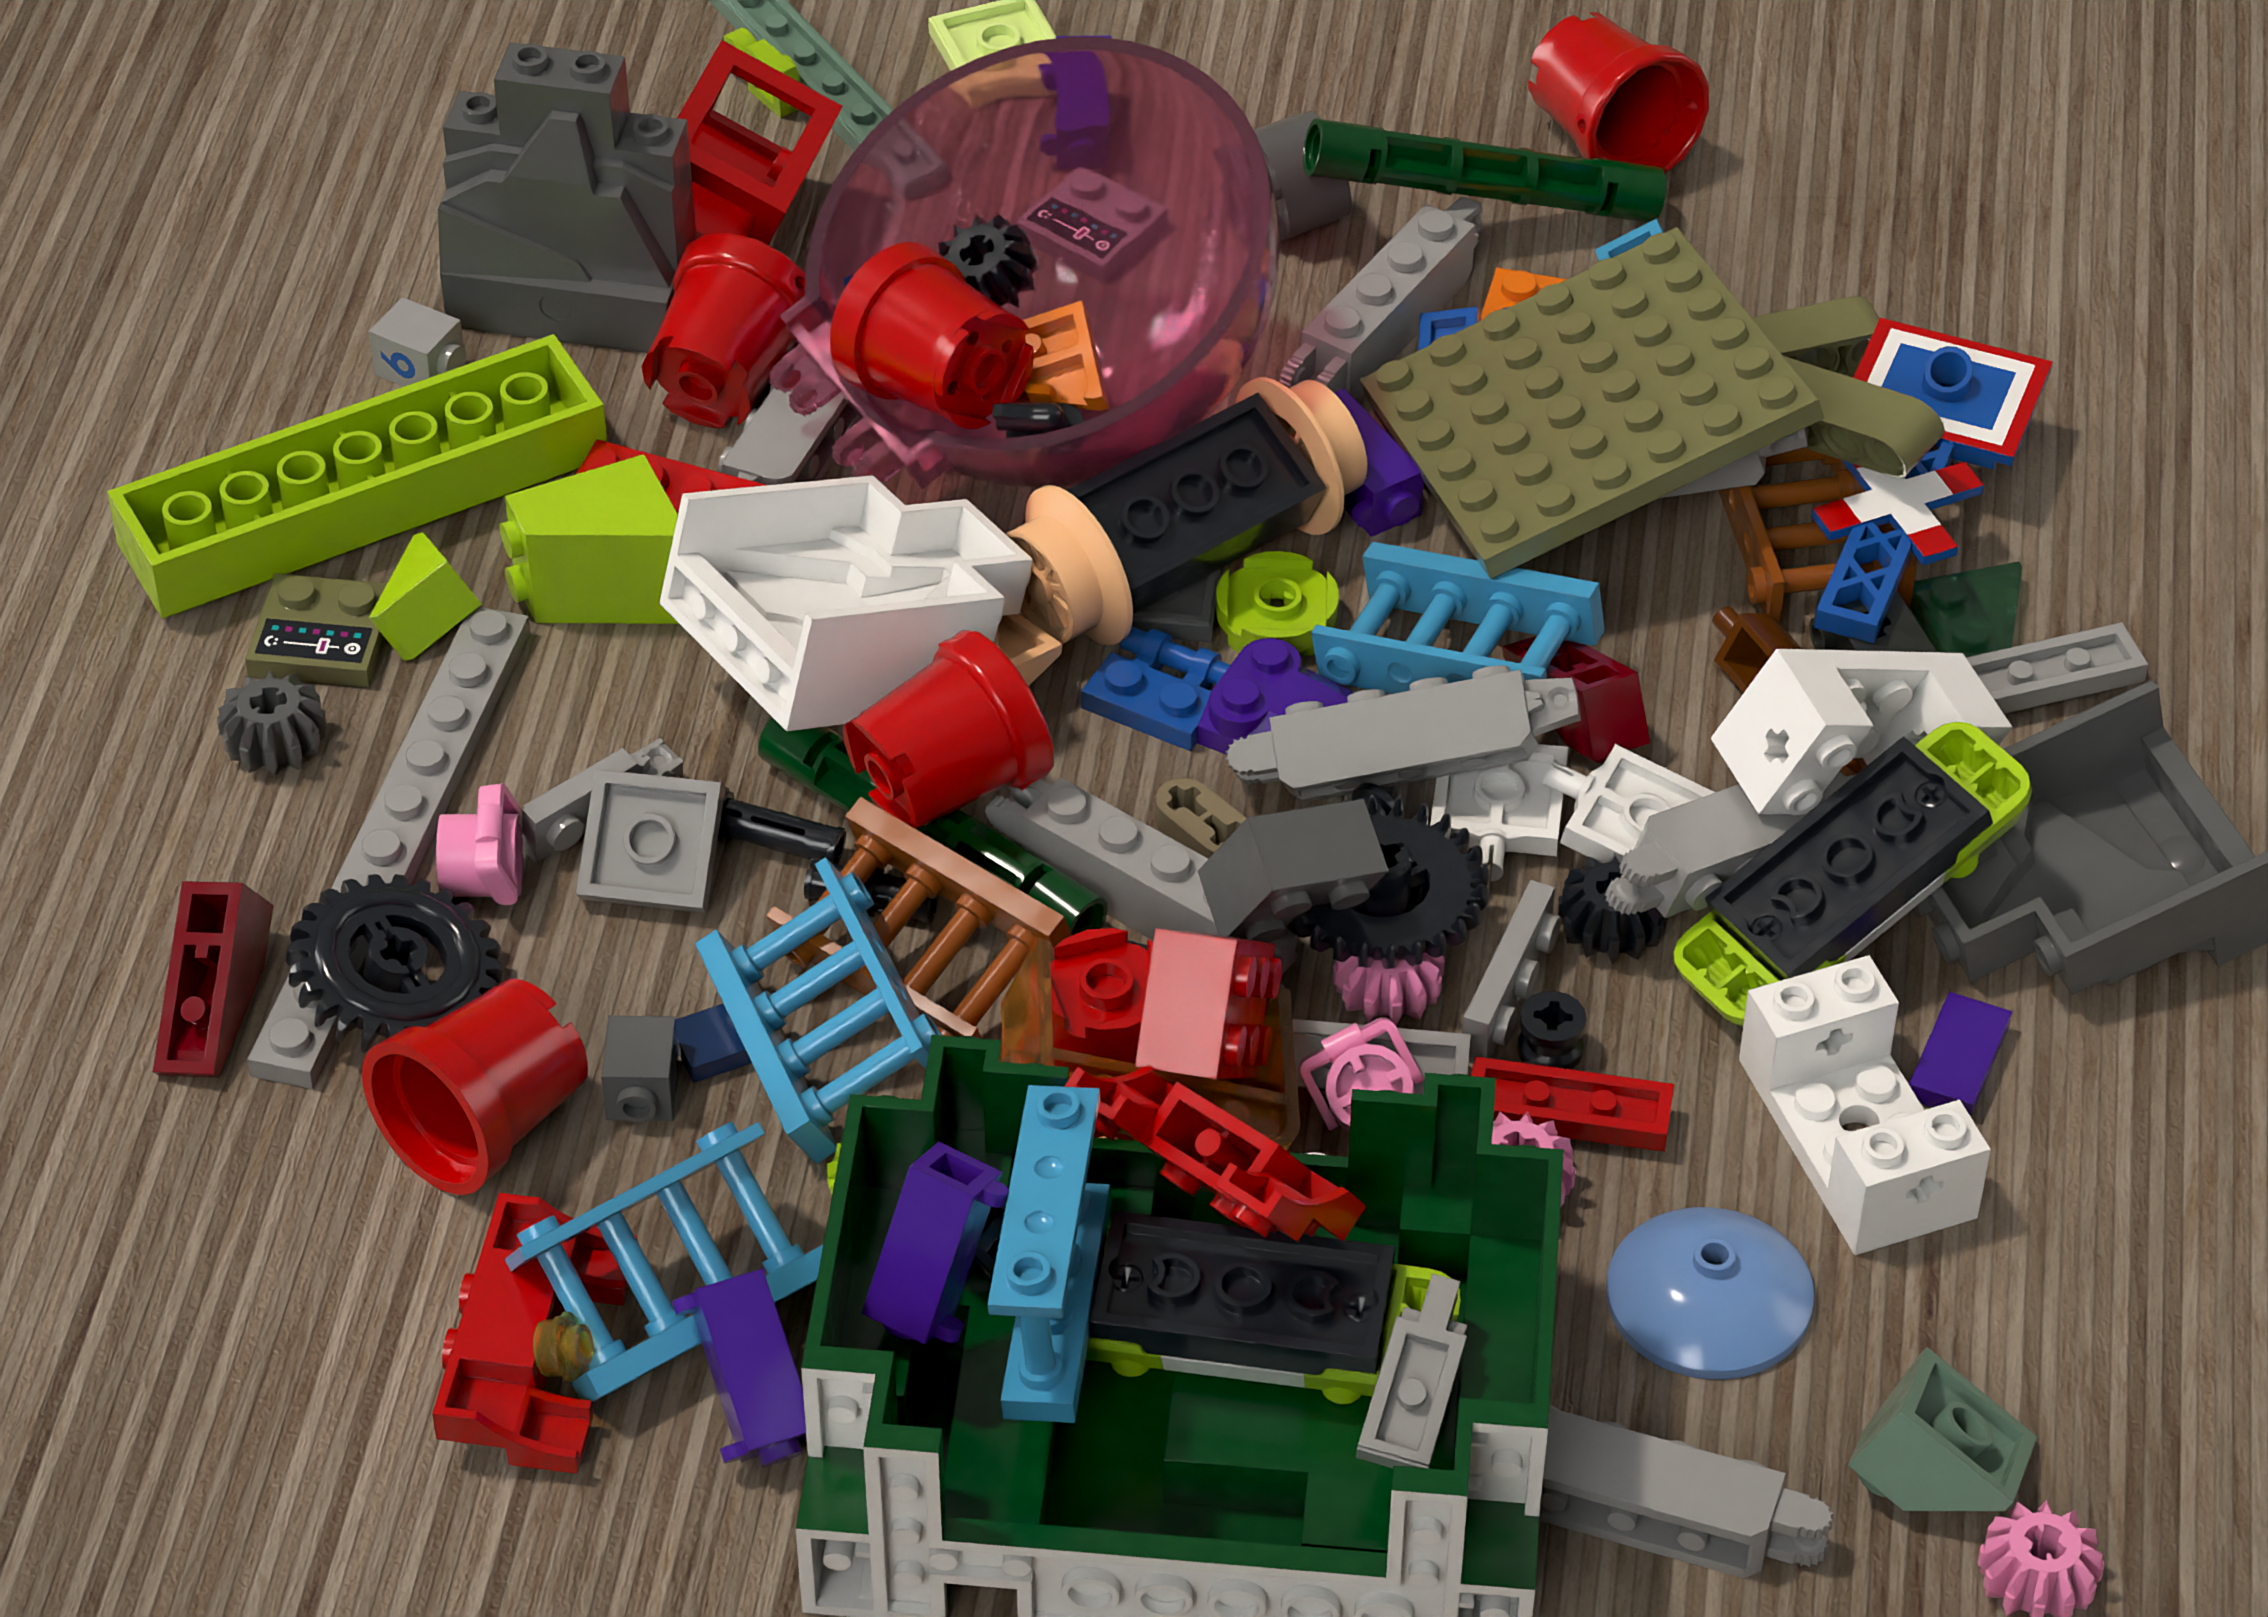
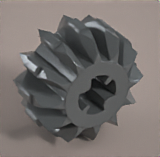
[217,669,327,776]

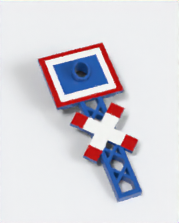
[1811,317,2053,644]

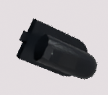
[992,402,1087,452]

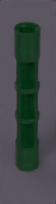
[1303,119,1666,222]
[758,717,1108,935]

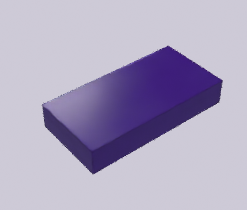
[1909,992,2012,1117]

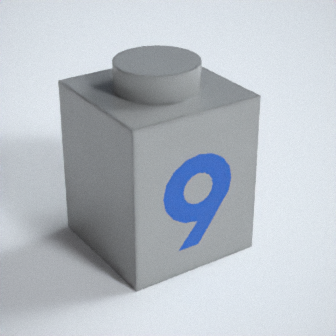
[368,297,466,386]

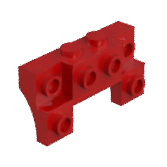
[1064,1065,1367,1242]
[432,1193,638,1474]

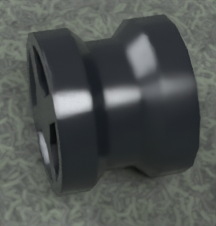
[1517,991,1587,1070]

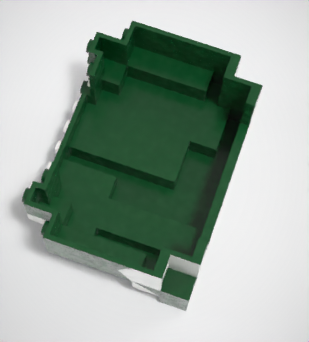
[795,1035,1564,1617]

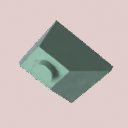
[1848,1347,2037,1511]

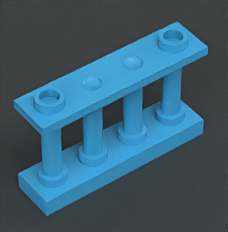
[1311,541,1605,694]
[695,857,942,1164]
[987,1085,1112,1423]
[504,1122,823,1403]

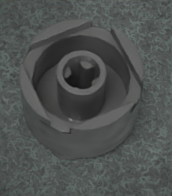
[1233,111,1352,245]

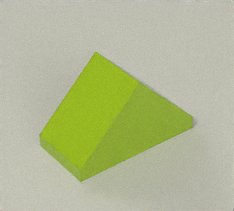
[369,532,482,661]

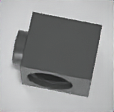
[601,1015,679,1122]

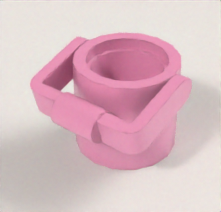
[436,783,523,905]
[1298,1018,1424,1133]

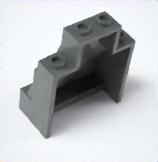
[438,42,697,353]
[1912,679,2268,995]

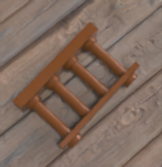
[1718,447,1917,622]
[766,797,1072,1039]

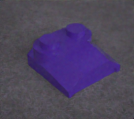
[1197,638,1354,755]

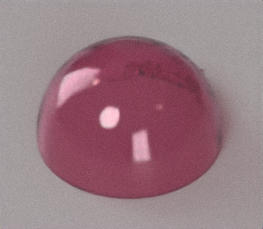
[769,37,1280,489]

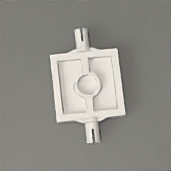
[1430,744,1568,881]
[1542,744,1715,863]

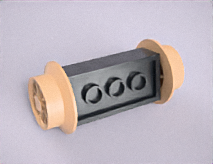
[1006,377,1367,646]

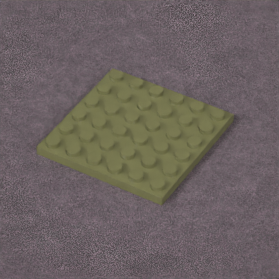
[1359,227,1824,579]

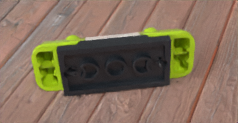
[1673,721,2032,1027]
[1086,1211,1461,1404]

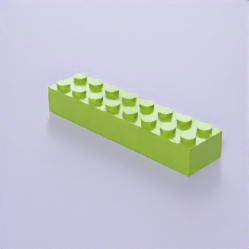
[107,334,607,619]

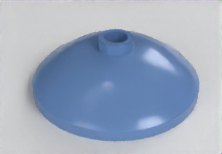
[1606,1207,1814,1380]

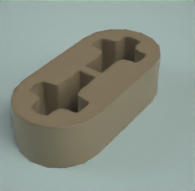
[1155,777,1246,859]

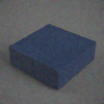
[675,1004,752,1083]

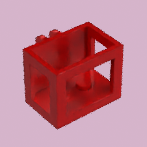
[677,40,843,245]

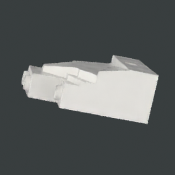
[659,475,1033,731]

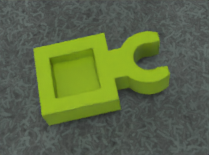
[723,27,800,118]

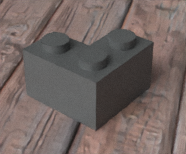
[1197,799,1389,943]

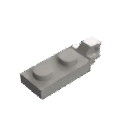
[522,738,683,863]
[1356,1273,1467,1468]

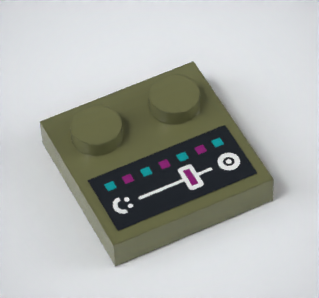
[245,573,387,688]

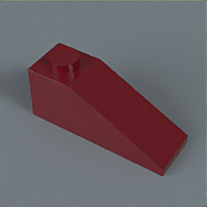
[1502,635,1650,763]
[152,881,274,1078]

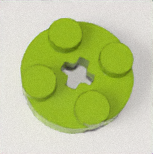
[1216,551,1339,656]

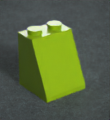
[500,454,679,624]

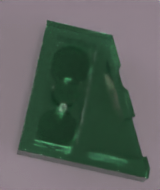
[1910,561,2022,658]

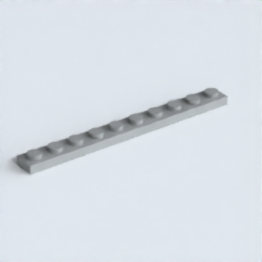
[247,607,531,1089]

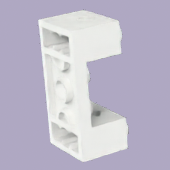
[1711,649,2013,815]
[1739,955,1991,1255]

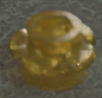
[533,1311,594,1382]

